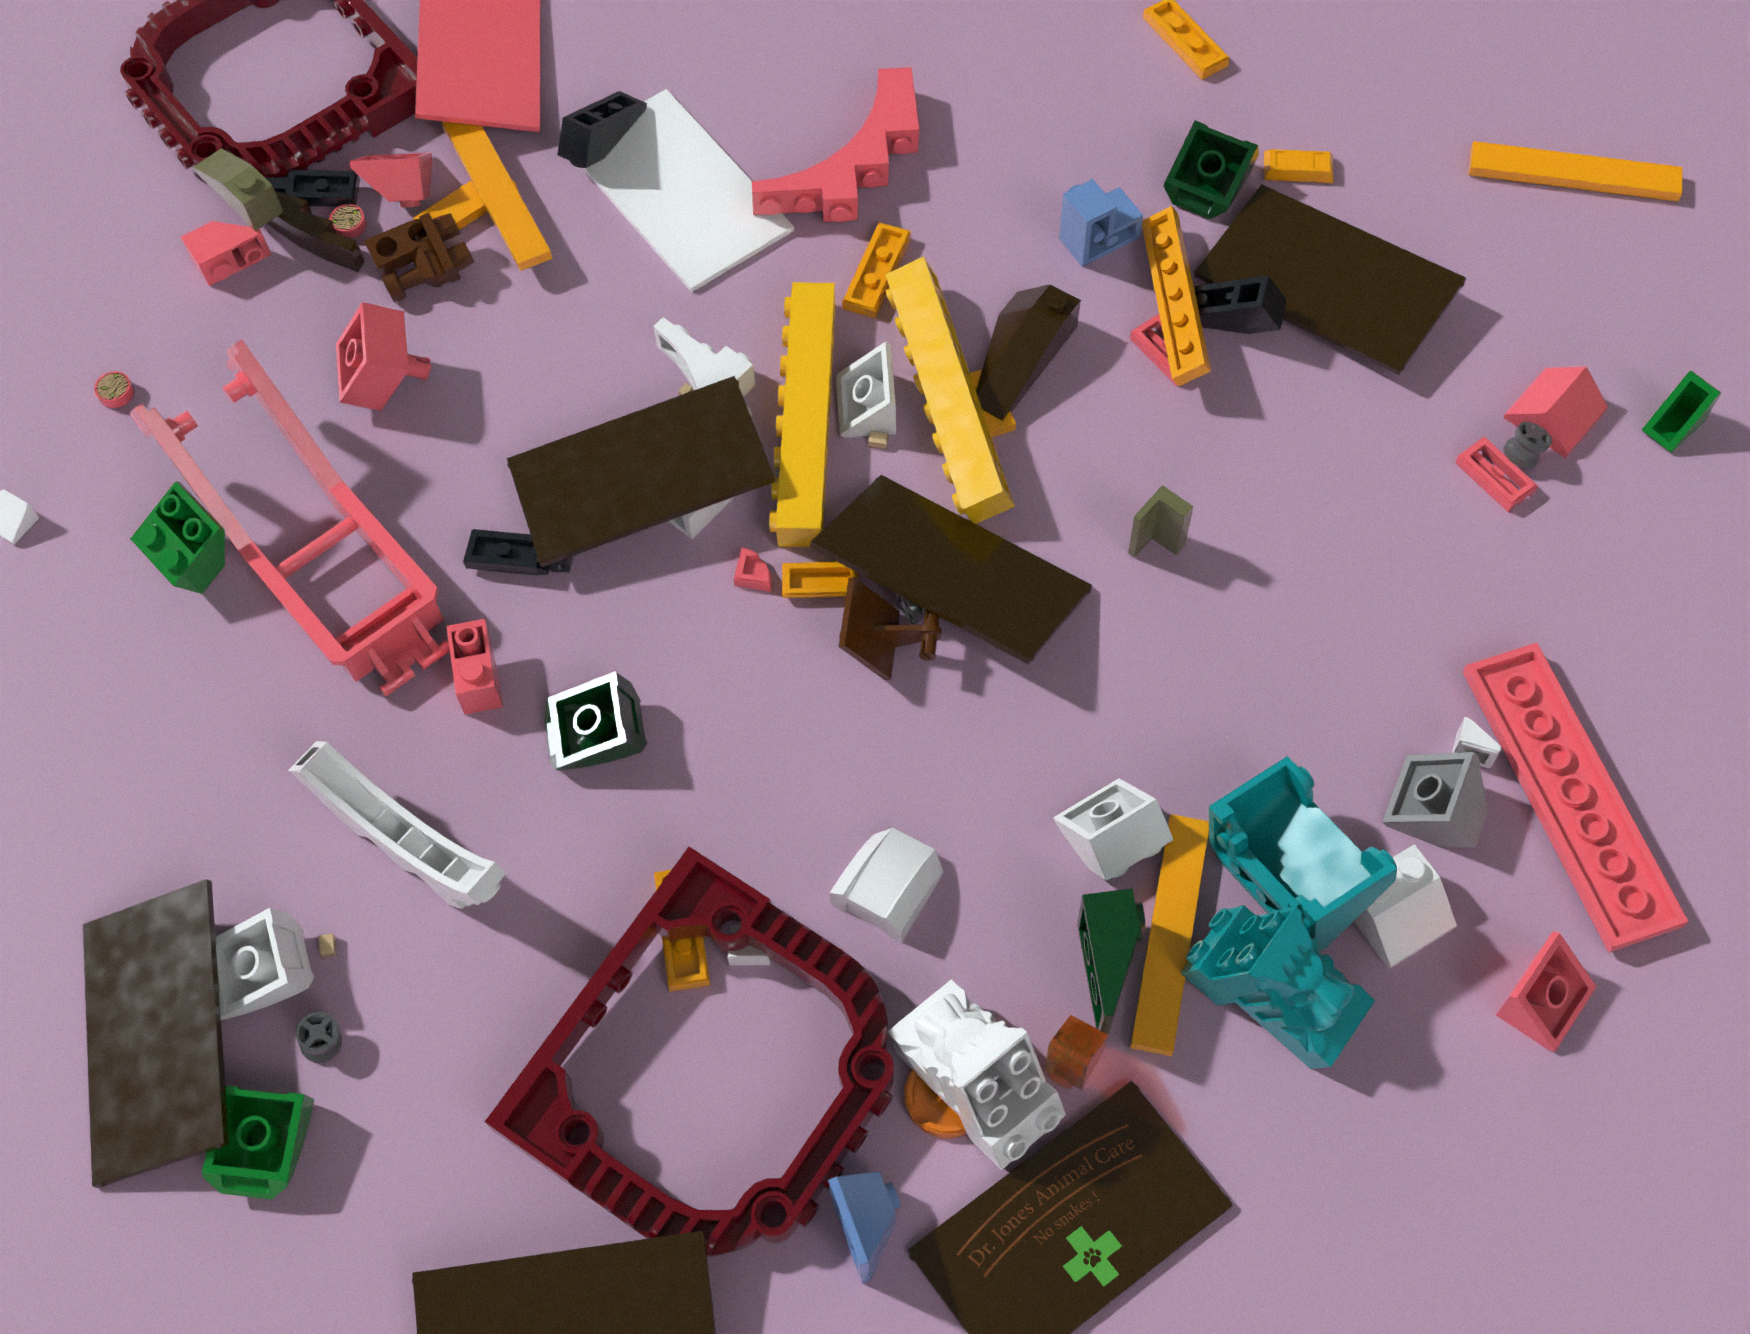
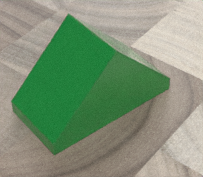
[1641,370,1722,452]

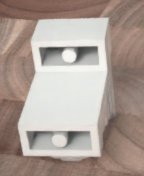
[888,980,1066,1170]

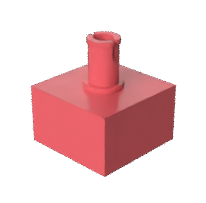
[336,302,431,411]

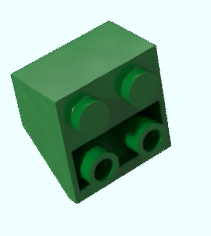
[130,481,225,594]

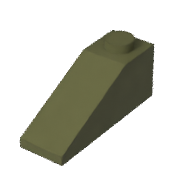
[193,148,283,231]

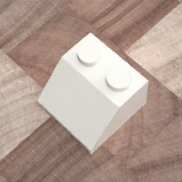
[1053,778,1174,881]
[1354,844,1457,969]

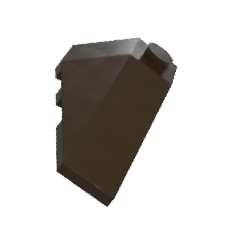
[976,284,1081,421]

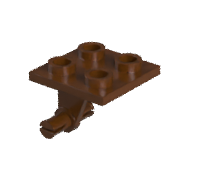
[838,577,942,680]

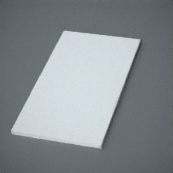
[582,89,794,293]

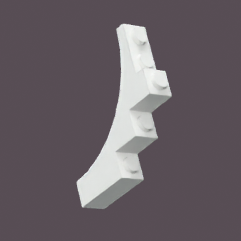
[653,317,755,539]
[288,741,507,909]

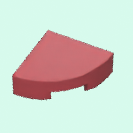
[733,547,772,592]

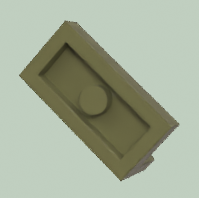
[1128,485,1193,557]

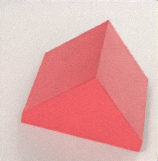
[1504,366,1608,458]
[1496,931,1597,1052]

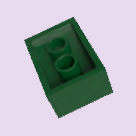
[1077,888,1145,1042]

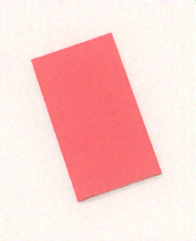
[415,0,540,132]

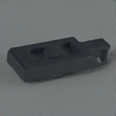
[265,170,360,207]
[463,529,573,576]

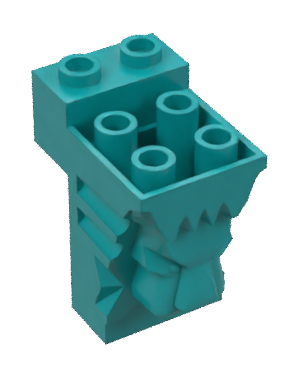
[1181,905,1376,1069]

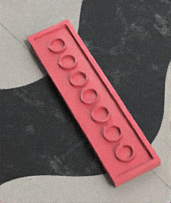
[1462,643,1689,953]

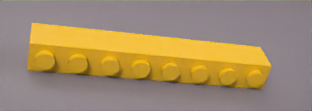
[885,256,1015,524]
[769,282,836,548]

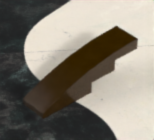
[267,191,364,272]

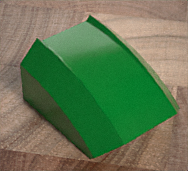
[202,1085,314,1200]

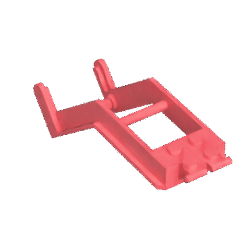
[130,339,450,696]

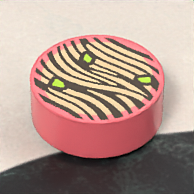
[330,204,367,239]
[94,371,134,408]

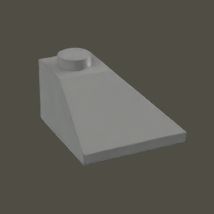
[1382,752,1488,848]

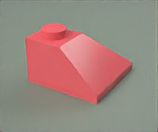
[350,152,432,207]

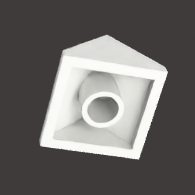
[836,342,896,438]

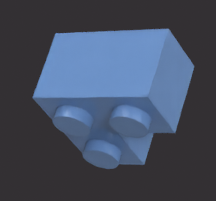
[1059,179,1143,267]

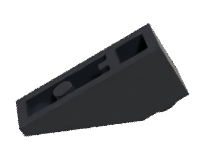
[557,91,647,168]
[1194,275,1287,334]

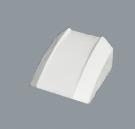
[830,827,944,943]
[215,908,315,1020]

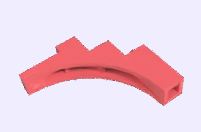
[752,67,919,222]

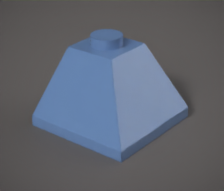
[828,1172,901,1283]

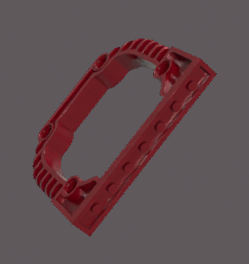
[120,0,417,182]
[484,847,894,1257]

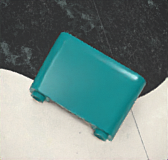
[1208,756,1397,952]

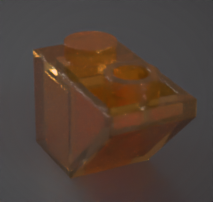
[1045,1015,1109,1090]

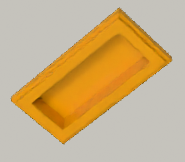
[1264,149,1334,183]
[782,562,858,598]

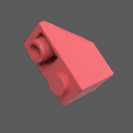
[181,221,271,286]
[446,619,503,715]

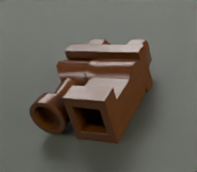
[364,212,474,303]

